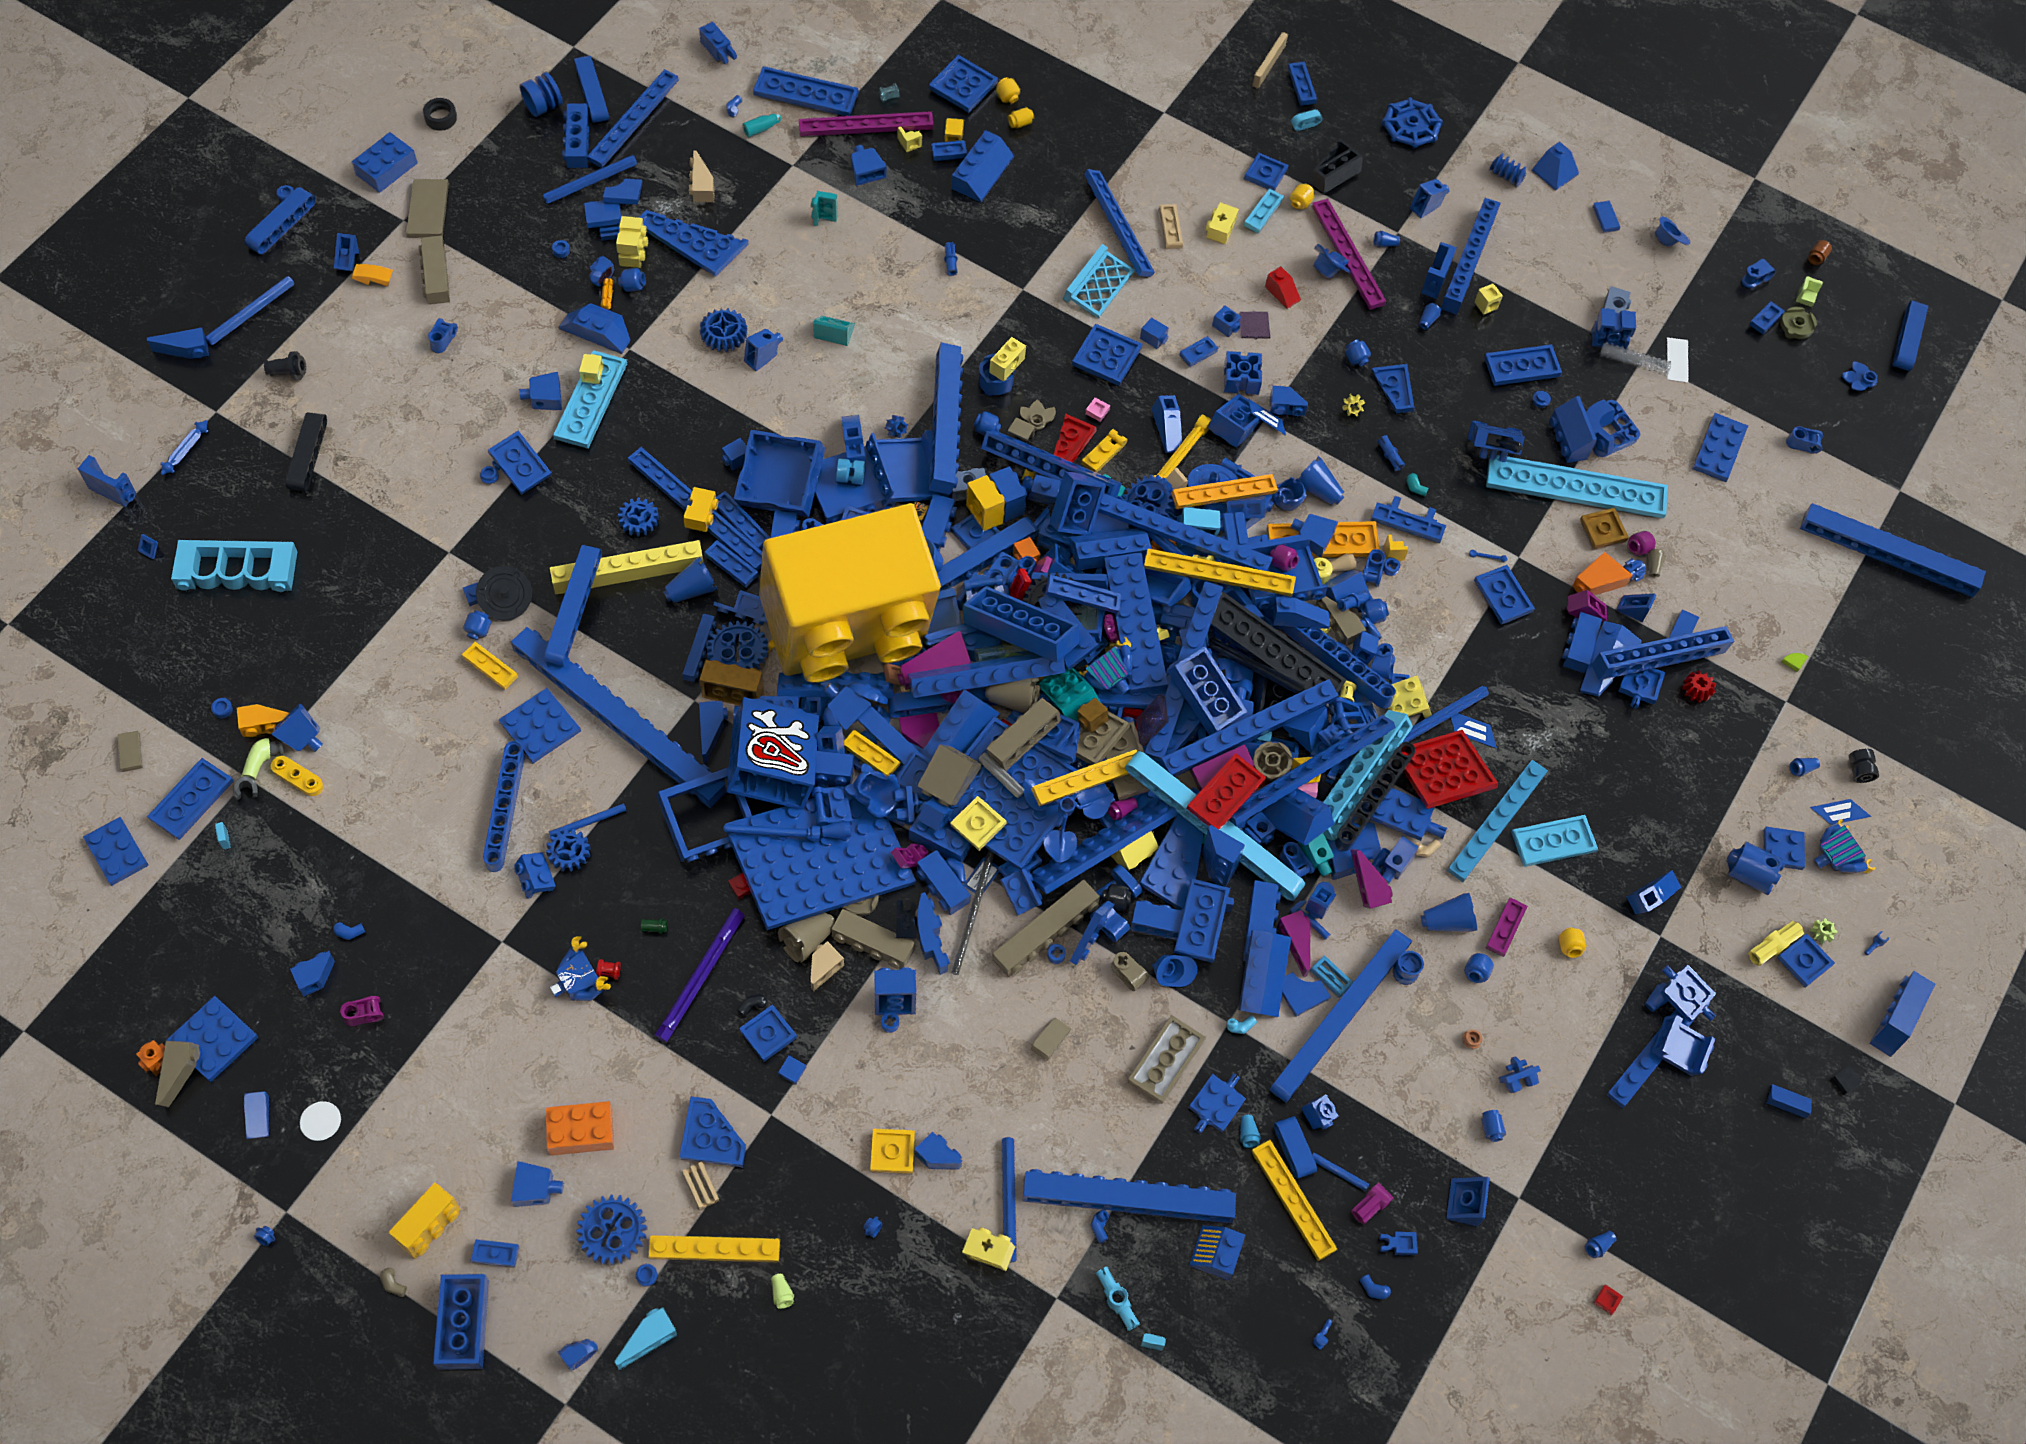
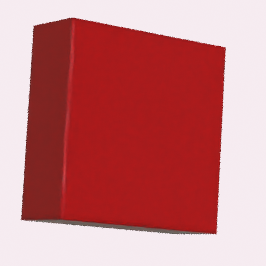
[1593,1284,1624,1315]

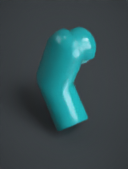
[1406,473,1429,496]

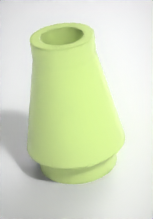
[771,1274,794,1309]

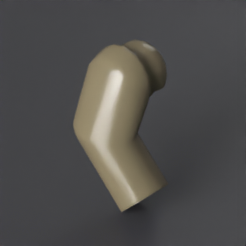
[380,1267,407,1297]

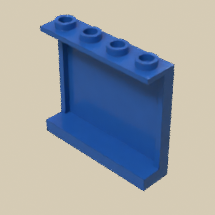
[866,430,949,502]
[815,446,896,524]
[1241,533,1327,610]

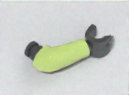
[233,738,283,800]

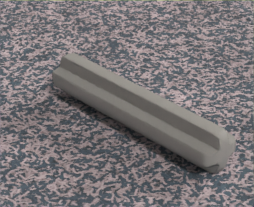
[979,753,1024,798]

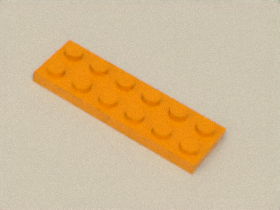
[1267,521,1380,558]

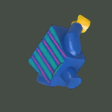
[1079,637,1133,695]
[1814,819,1876,873]

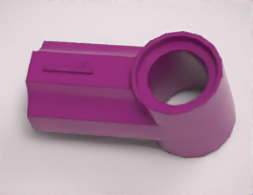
[1351,1183,1394,1225]

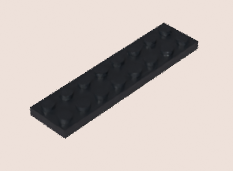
[1210,592,1347,708]

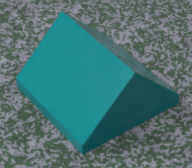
[813,315,855,346]

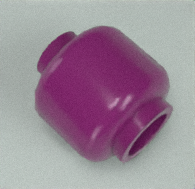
[1628,531,1656,556]
[1270,544,1299,571]

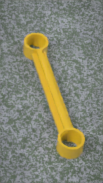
[1154,414,1212,479]

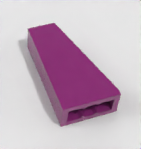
[897,631,971,690]

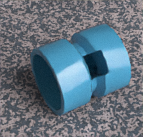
[836,458,865,485]

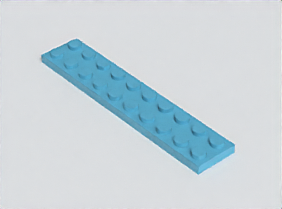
[1486,455,1668,518]

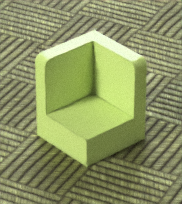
[1796,277,1823,307]

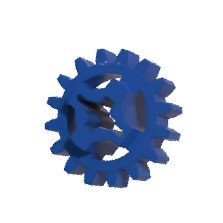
[618,498,659,536]
[546,829,591,872]

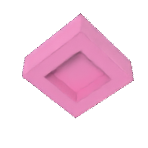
[1085,398,1110,422]

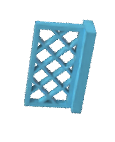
[1063,244,1135,319]

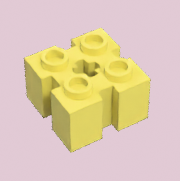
[616,216,648,268]

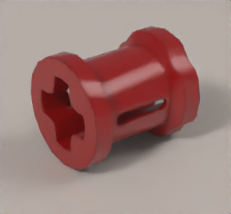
[596,959,621,980]

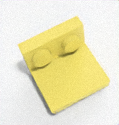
[1388,675,1432,719]

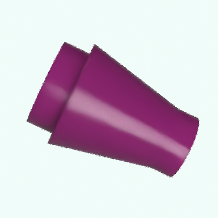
[1108,797,1138,820]

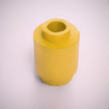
[1008,107,1034,128]

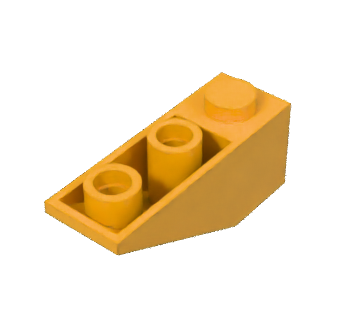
[237,704,289,737]

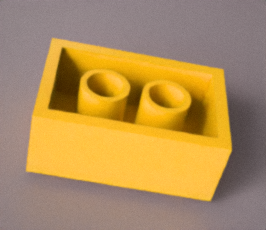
[388,1182,461,1259]

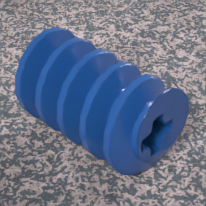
[1489,153,1527,187]

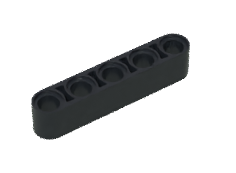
[286,412,327,492]

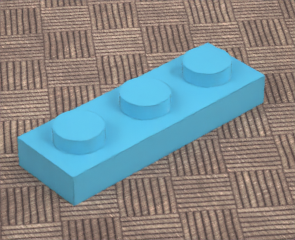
[1244,189,1284,233]

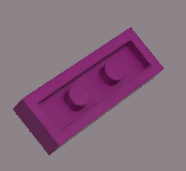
[1486,897,1528,957]

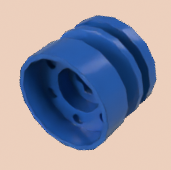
[519,72,563,117]

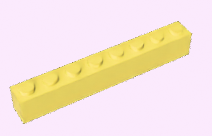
[550,540,703,595]

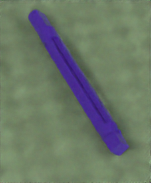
[655,908,745,1042]

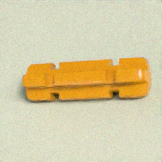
[601,278,613,310]

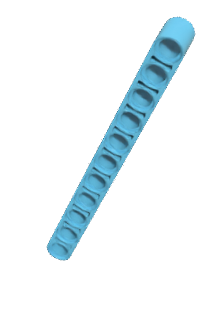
[1125,751,1305,901]

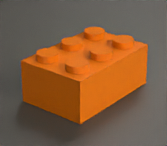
[546,1101,614,1156]

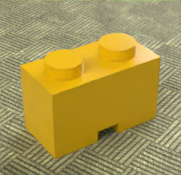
[683,487,718,532]

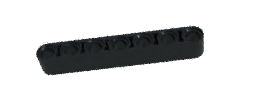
[1335,742,1415,851]

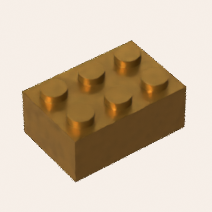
[700,660,764,706]

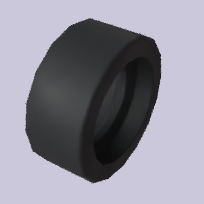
[423,97,457,131]

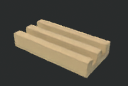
[682,1161,719,1210]

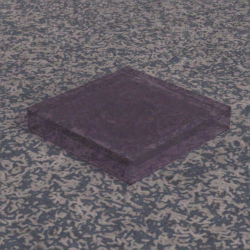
[1136,694,1168,746]

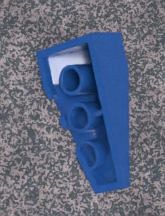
[1580,621,1642,696]

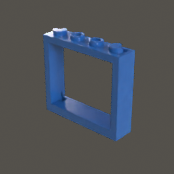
[656,767,752,862]

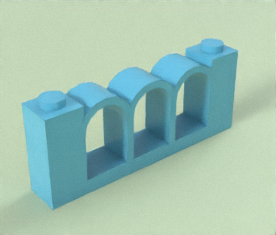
[171,540,297,592]

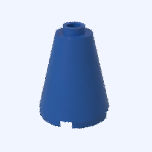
[1295,456,1344,505]
[664,557,718,603]
[1420,893,1477,932]

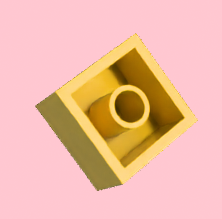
[966,475,1005,531]

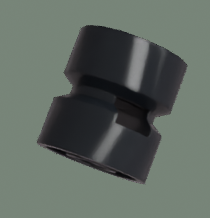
[1848,748,1879,783]

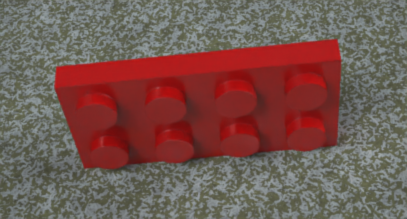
[1186,753,1266,830]

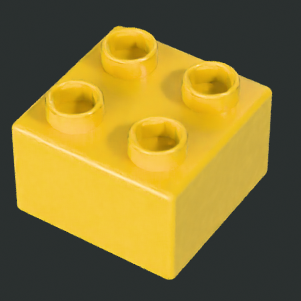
[759,503,941,683]

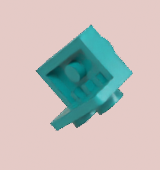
[811,191,838,226]

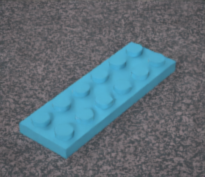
[553,350,627,448]

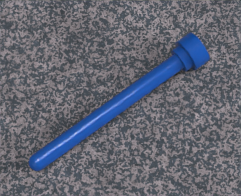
[723,824,820,842]

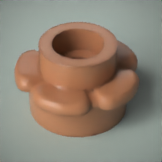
[1462,1029,1483,1049]

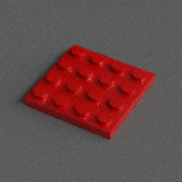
[1402,730,1498,809]

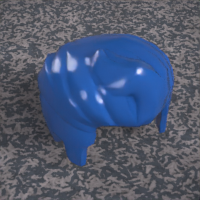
[1272,477,1307,511]

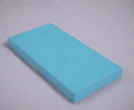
[1511,815,1598,867]

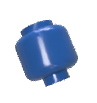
[618,268,646,292]
[1345,339,1371,367]
[973,411,1001,436]
[1361,598,1389,624]
[463,610,491,640]
[1464,953,1494,983]

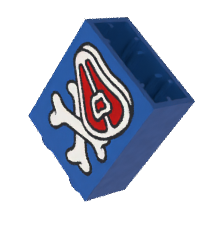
[726,697,819,810]

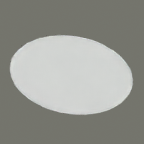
[300,1102,341,1140]

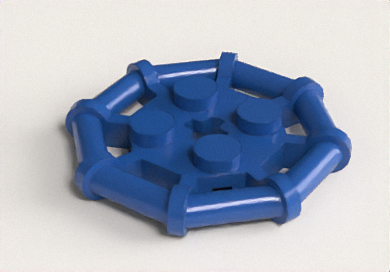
[1382,98,1443,148]

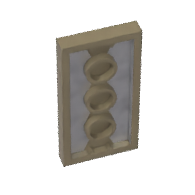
[1127,1015,1206,1104]

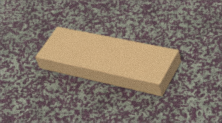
[1159,204,1183,249]

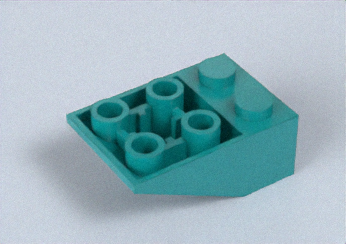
[1037,664,1101,721]

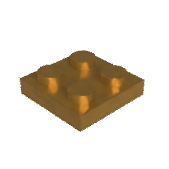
[1580,508,1629,549]

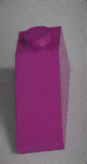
[1350,849,1393,909]
[1277,910,1311,977]

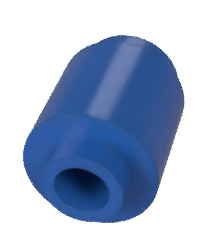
[1481,1110,1506,1142]

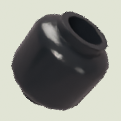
[1102,884,1132,911]

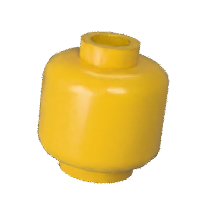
[996,78,1020,104]
[1289,184,1315,209]
[1558,927,1587,958]

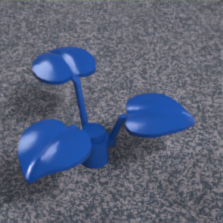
[1023,779,1114,863]

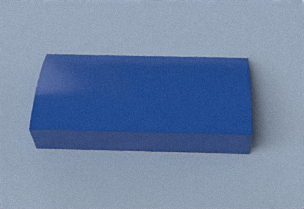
[1144,568,1192,607]

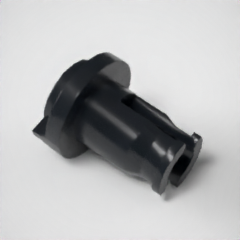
[264,351,306,381]

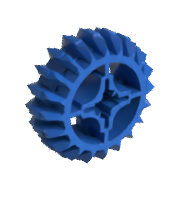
[700,308,748,352]

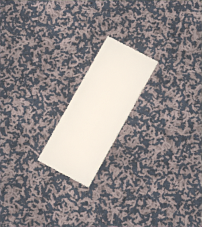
[1667,338,1688,382]

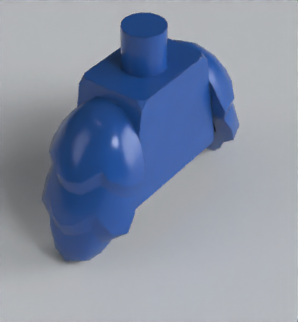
[823,682,888,740]

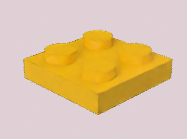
[870,1129,915,1174]

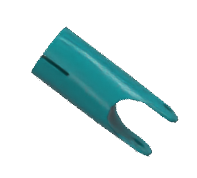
[742,114,781,137]

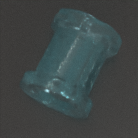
[879,83,899,102]

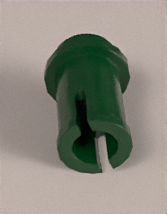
[641,918,667,934]

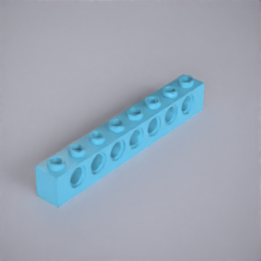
[1323,710,1413,841]

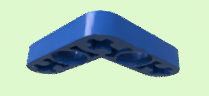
[1593,400,1640,457]

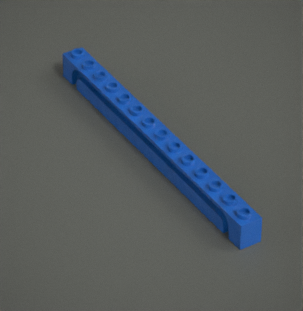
[511,627,726,808]

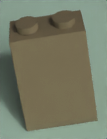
[918,744,983,807]

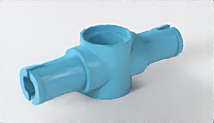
[1095,1267,1140,1331]

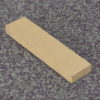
[1253,32,1288,88]

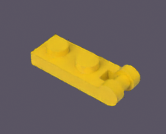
[1082,429,1128,473]

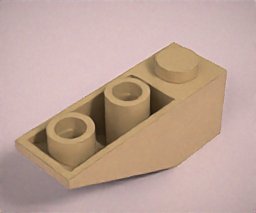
[689,151,714,202]

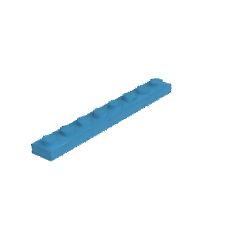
[1447,760,1548,882]

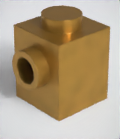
[1077,698,1109,733]

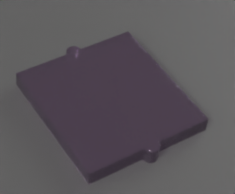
[1239,310,1270,340]

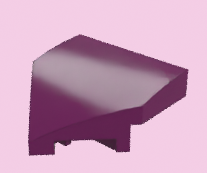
[899,712,940,749]

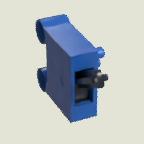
[1467,421,1525,462]

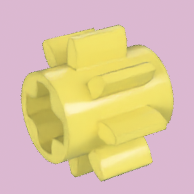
[1342,394,1365,416]

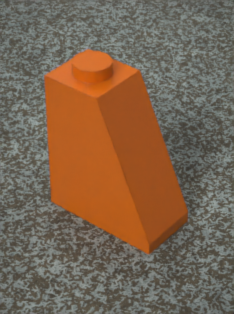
[1572,552,1633,595]

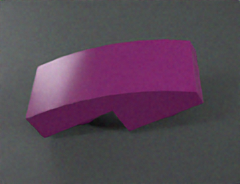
[891,844,928,868]

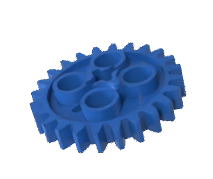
[1122,474,1175,529]
[706,621,769,669]
[576,1194,648,1266]

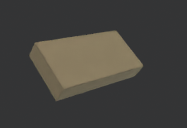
[118,731,143,772]

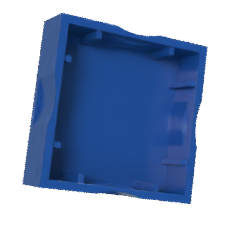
[734,430,826,517]

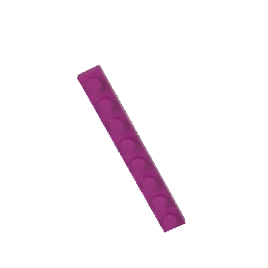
[798,112,934,136]
[1312,198,1386,310]

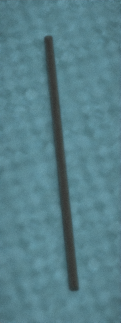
[951,849,995,975]

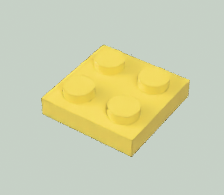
[950,796,1007,851]

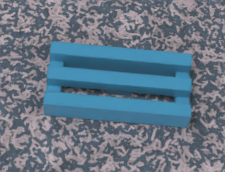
[1310,955,1353,998]

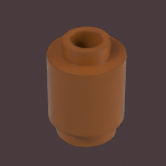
[1809,240,1832,265]

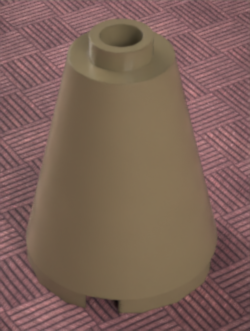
[985,677,1040,714]
[778,913,835,962]

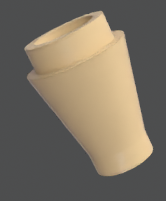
[1330,553,1356,573]

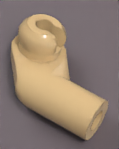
[1414,839,1441,857]

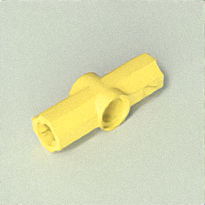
[1748,921,1804,966]

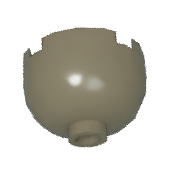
[1253,741,1292,781]

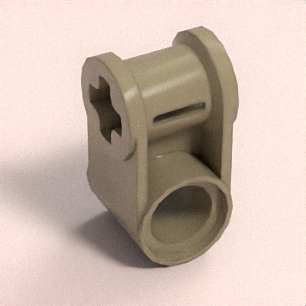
[1111,952,1149,991]

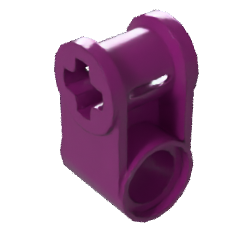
[340,996,384,1026]

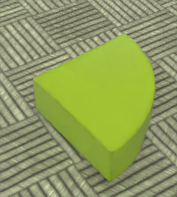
[1782,653,1809,672]

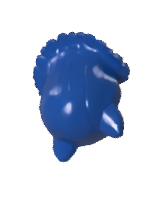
[844,764,900,818]

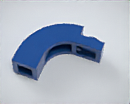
[1586,399,1615,455]

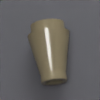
[1647,549,1666,577]

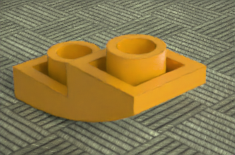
[351,264,393,287]

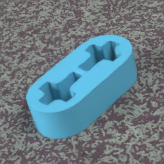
[1291,110,1323,131]

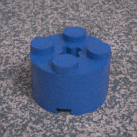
[978,353,1015,396]

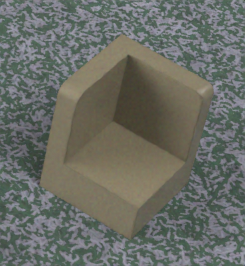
[1007,418,1035,441]

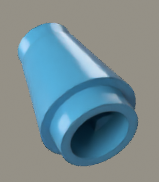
[1240,1115,1261,1148]

